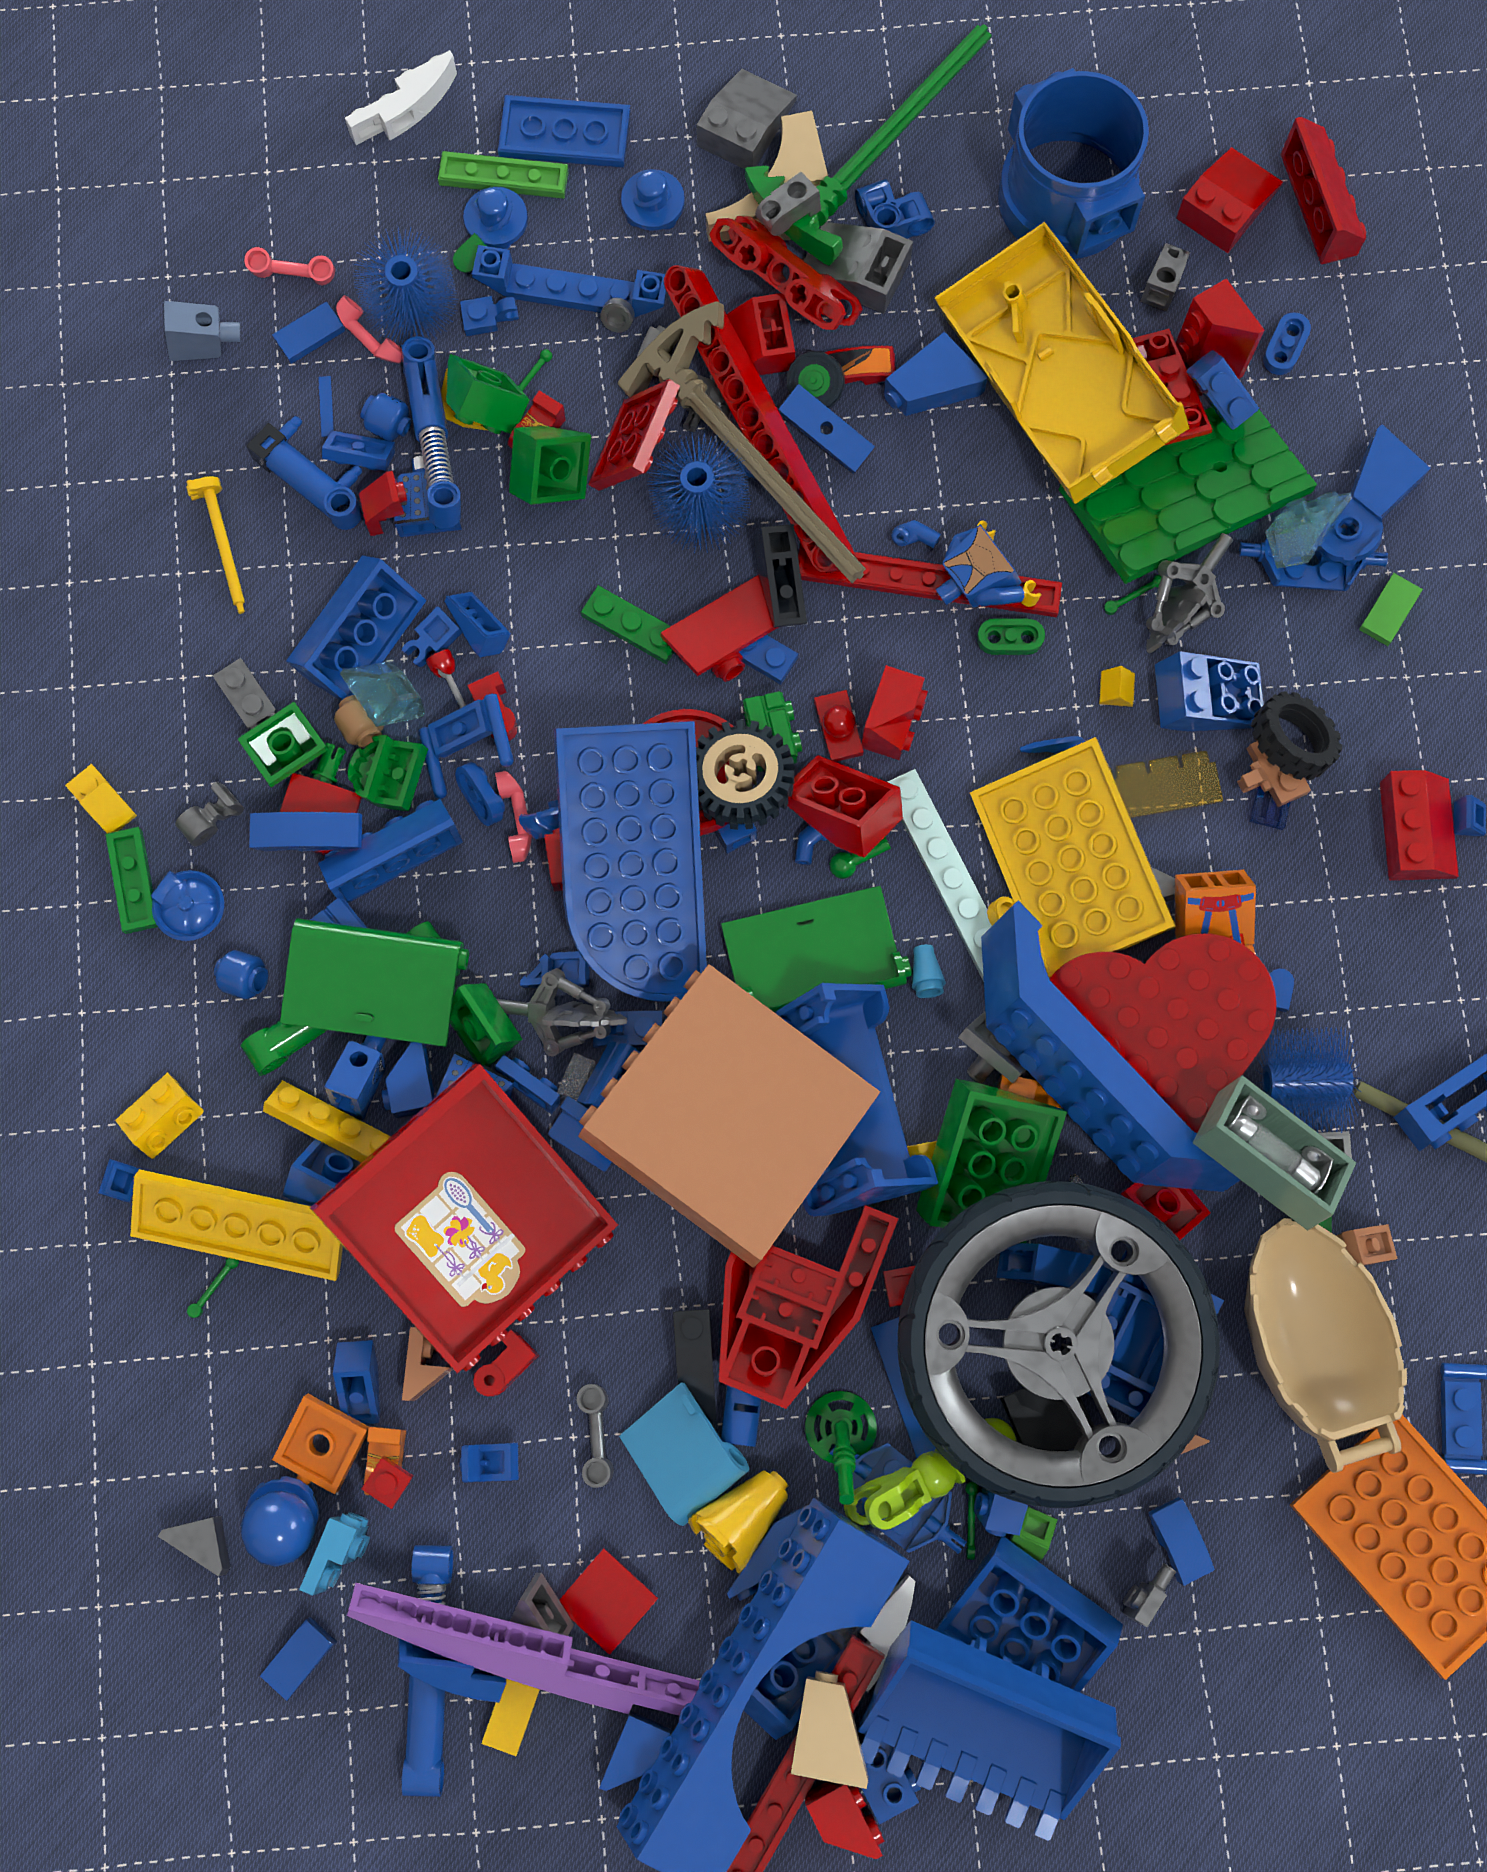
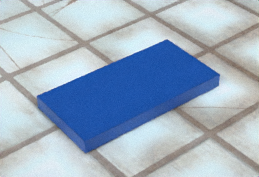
[498,95,631,167]

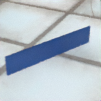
[319,376,334,437]

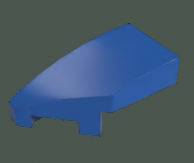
[520,951,590,988]

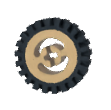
[696,720,795,830]

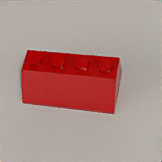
[1281,117,1366,265]

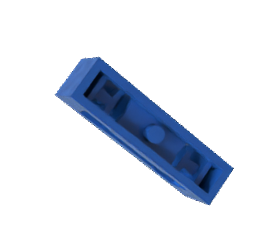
[1393,1054,1487,1152]

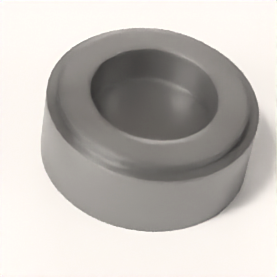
[601,298,635,333]

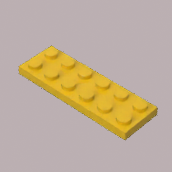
[130,1169,343,1281]

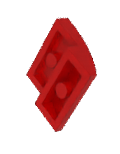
[280,773,362,855]
[559,1548,658,1655]

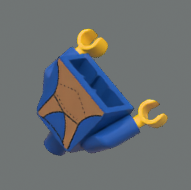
[935,520,1041,607]

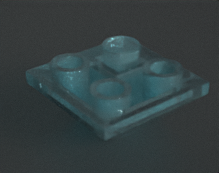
[1265,492,1352,569]
[340,661,426,727]

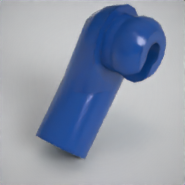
[891,520,942,549]
[795,824,828,865]

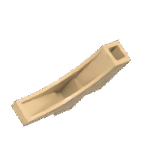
[706,111,828,241]

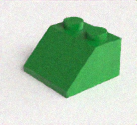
[446,354,530,434]
[509,426,591,505]

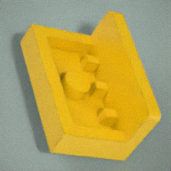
[115,1072,204,1159]

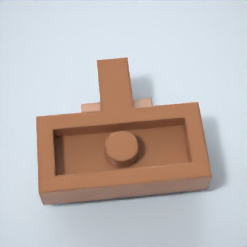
[1237,741,1311,807]

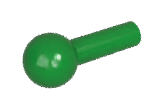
[829,836,891,879]

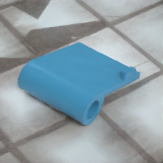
[619,1382,749,1526]

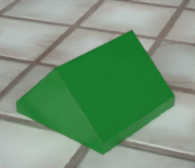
[238,702,328,788]
[450,983,523,1067]

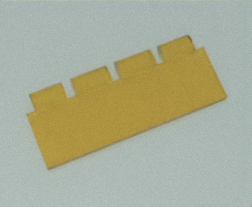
[1109,750,1223,818]

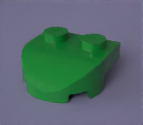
[348,735,428,812]

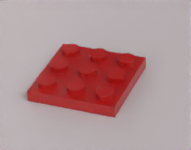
[588,379,680,491]

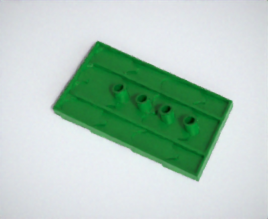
[1058,407,1317,584]

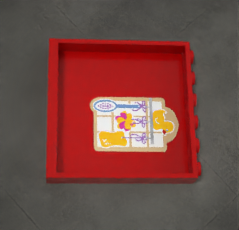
[310,1064,618,1373]

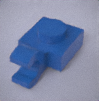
[460,296,519,336]

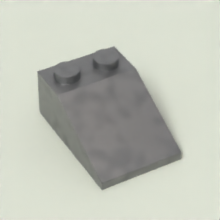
[697,69,797,169]

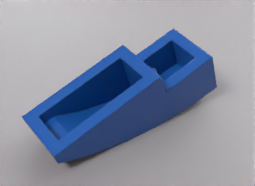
[249,812,362,852]
[398,1638,506,1703]

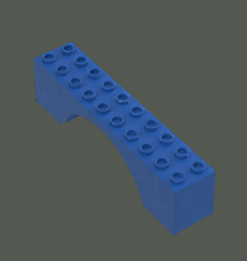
[616,1497,910,1872]

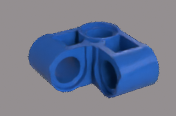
[854,179,935,238]

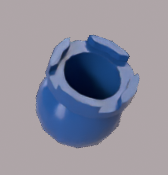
[240,1476,319,1567]

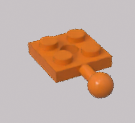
[272,1393,369,1494]

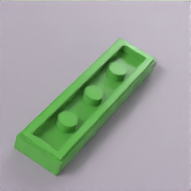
[438,151,569,199]

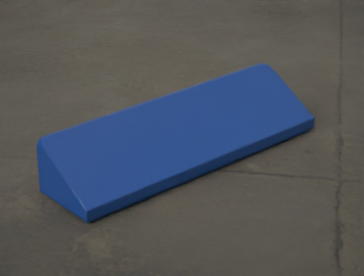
[871,1317,936,1458]

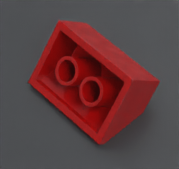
[1176,279,1265,379]
[1380,770,1459,881]

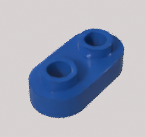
[1263,312,1311,375]
[455,762,505,826]

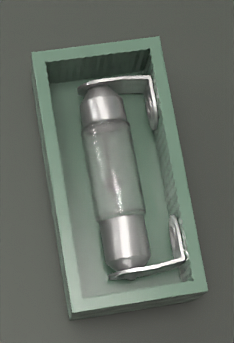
[1193,1075,1357,1231]

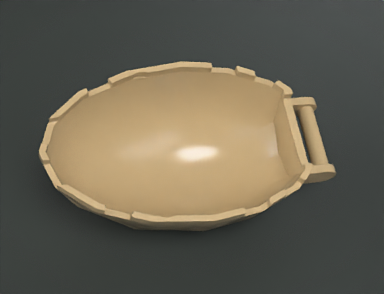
[1244,1218,1407,1473]

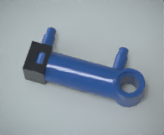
[246,416,362,530]

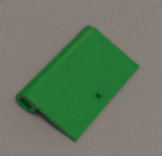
[721,885,912,1012]
[280,918,469,1047]

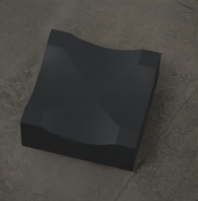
[1000,1387,1094,1451]

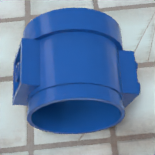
[998,68,1149,259]

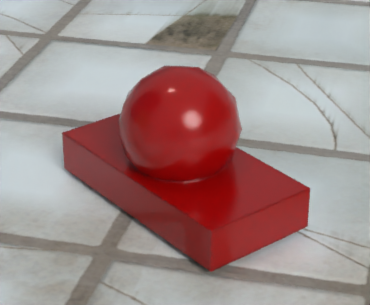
[814,690,864,762]

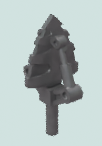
[1146,533,1233,654]
[497,968,627,1056]

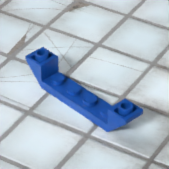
[472,245,667,318]

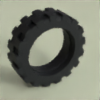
[1251,691,1342,780]

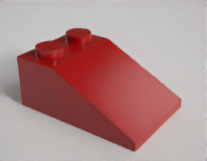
[1176,147,1283,253]
[787,755,903,858]

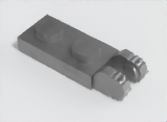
[213,658,277,731]

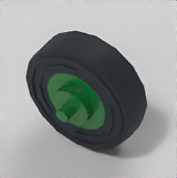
[786,351,845,408]

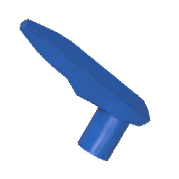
[1020,736,1085,753]

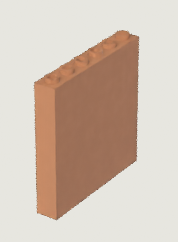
[578,964,880,1268]

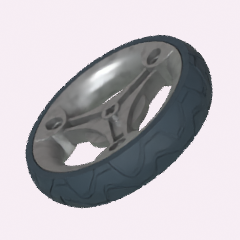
[897,1181,1220,1508]

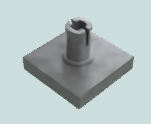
[958,1012,1026,1083]

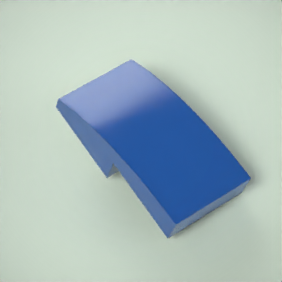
[1148,1497,1215,1586]

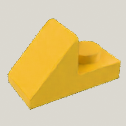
[65,764,137,834]

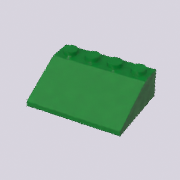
[916,1078,1067,1243]

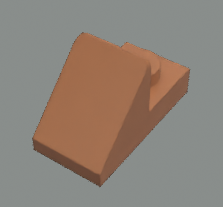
[1336,1224,1397,1266]
[402,1327,453,1401]

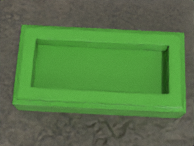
[1359,573,1423,646]

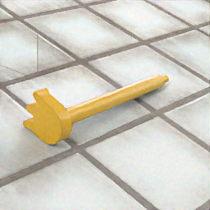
[186,476,245,614]

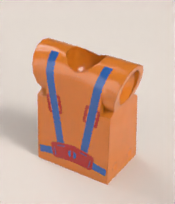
[1175,870,1256,955]

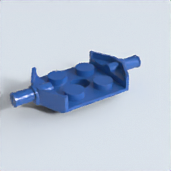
[1239,518,1388,591]
[829,1443,967,1554]

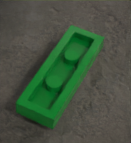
[581,585,674,665]
[105,827,158,934]

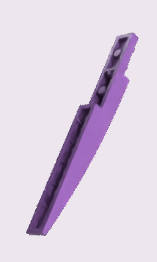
[347,1583,700,1716]

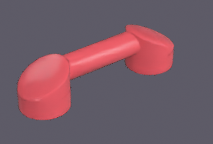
[244,247,335,286]
[336,295,403,364]
[495,771,532,863]

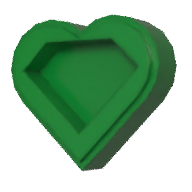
[453,233,487,273]

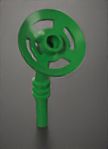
[805,1391,877,1505]

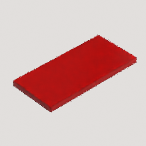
[660,575,779,676]

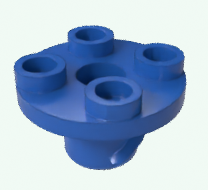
[621,169,685,231]
[463,187,528,249]

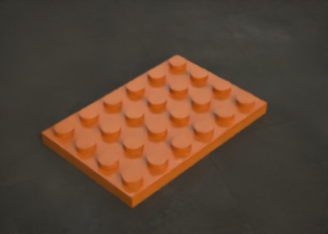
[1290,1414,1487,1680]

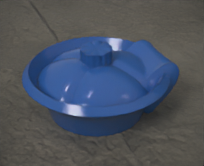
[519,800,559,839]
[151,870,224,941]

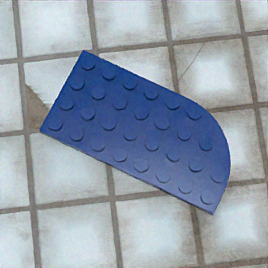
[554,721,707,1002]

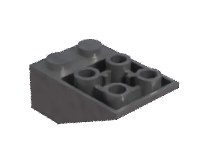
[804,222,913,314]

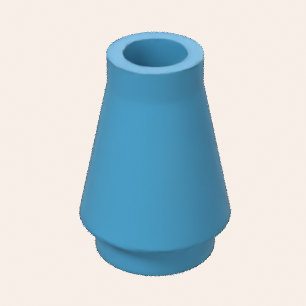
[912,944,946,998]

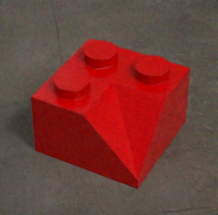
[862,665,928,760]

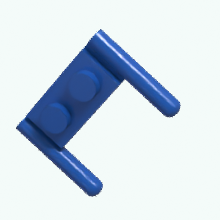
[418,694,514,799]
[1440,1363,1487,1475]

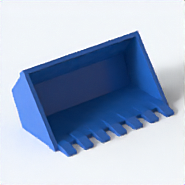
[857,1620,1121,1841]

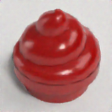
[711,652,745,682]

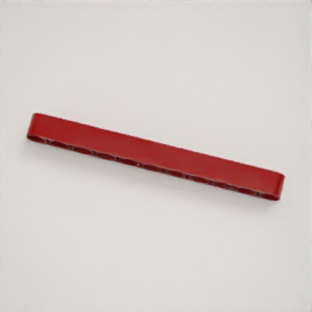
[664,265,854,572]

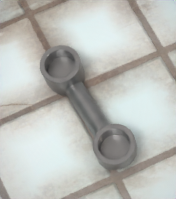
[577,1384,614,1488]

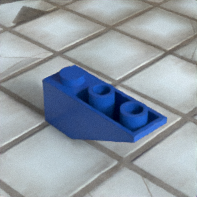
[727,1505,807,1601]

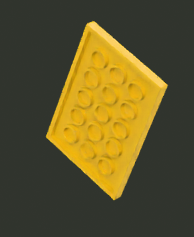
[970,737,1176,978]

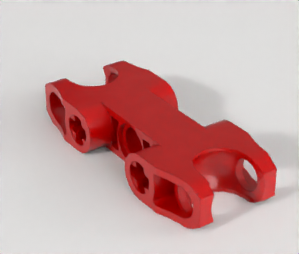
[709,216,863,330]

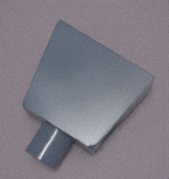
[164,301,241,361]

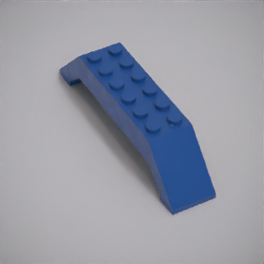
[981,900,1240,1192]

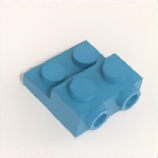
[299,1512,370,1596]

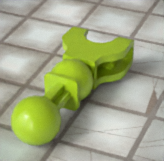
[844,1418,1016,1530]

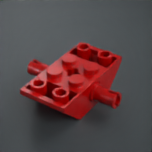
[1132,329,1212,445]

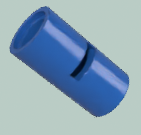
[721,1385,761,1447]

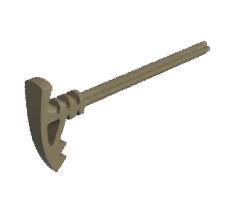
[618,302,866,583]

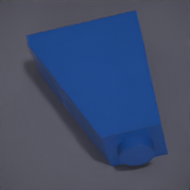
[884,332,988,416]
[1349,424,1431,519]
[996,1243,1111,1295]

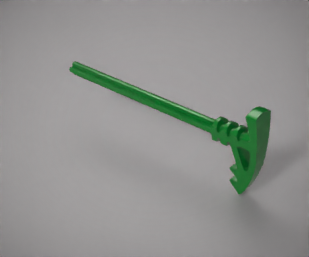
[745,24,992,266]

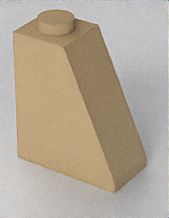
[791,1671,869,1789]

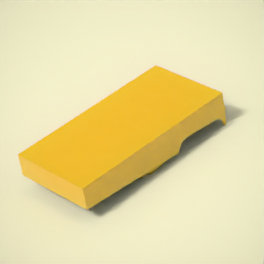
[935,222,1189,504]

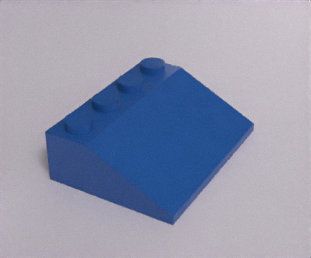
[935,1537,1123,1692]

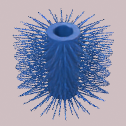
[353,227,458,348]
[647,432,751,553]
[1256,1027,1361,1133]

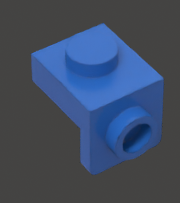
[460,1443,519,1483]

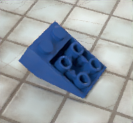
[1155,651,1264,732]

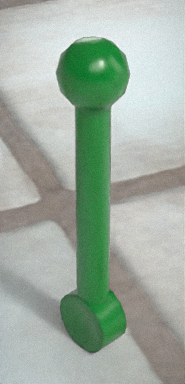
[518,349,552,391]
[1104,575,1162,615]
[187,1258,239,1318]
[965,1481,980,1560]

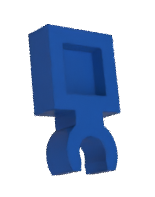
[402,606,463,667]

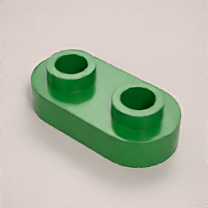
[977,619,1045,655]

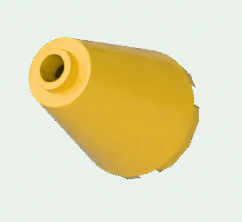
[688,1470,788,1574]

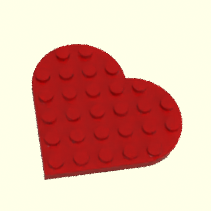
[1049,934,1277,1133]

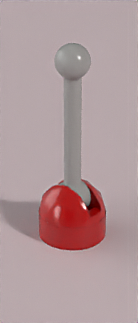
[426,649,466,708]

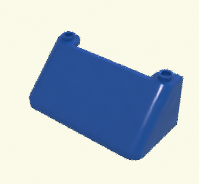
[774,983,938,1217]

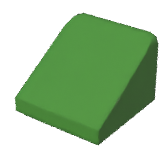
[1010,1506,1057,1561]

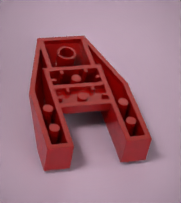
[719,1205,899,1409]

